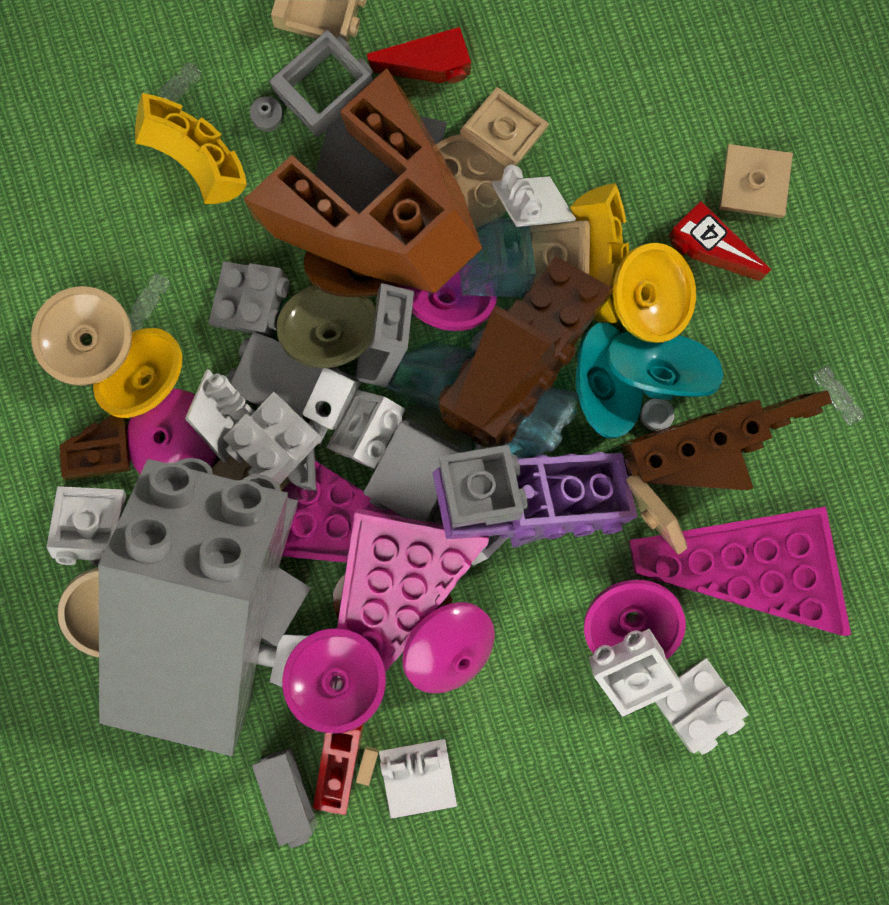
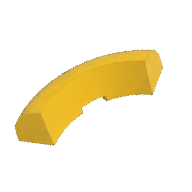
[135,93,247,204]
[570,183,629,323]

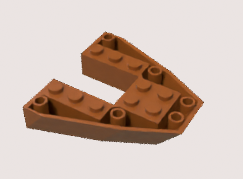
[244,68,482,293]

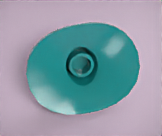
[575,323,643,439]
[608,332,723,400]

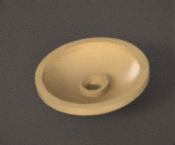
[31,286,132,386]
[57,568,99,658]

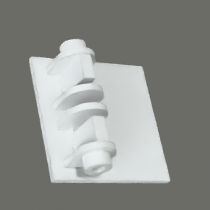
[491,165,576,227]
[185,369,255,463]
[379,739,457,819]

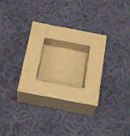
[356,746,379,786]

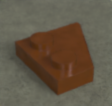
[59,415,131,480]

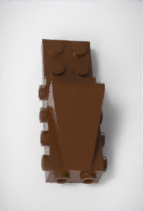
[439,256,612,448]
[620,390,832,490]

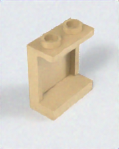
[271,0,367,45]

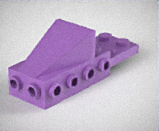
[432,452,638,548]

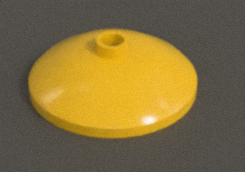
[613,243,696,343]
[93,328,182,418]

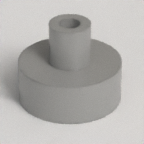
[250,97,283,132]

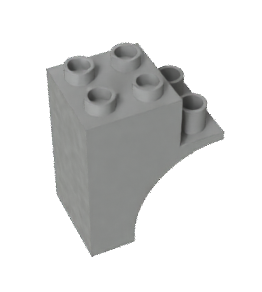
[98,458,298,756]

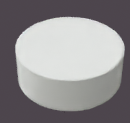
[640,398,674,432]

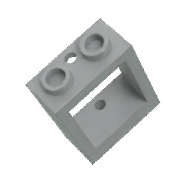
[269,30,373,138]
[252,747,317,848]

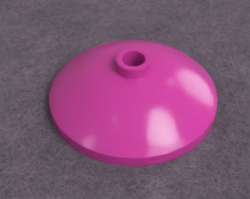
[399,258,497,331]
[127,389,217,474]
[584,580,686,659]
[402,602,495,694]
[282,629,386,734]

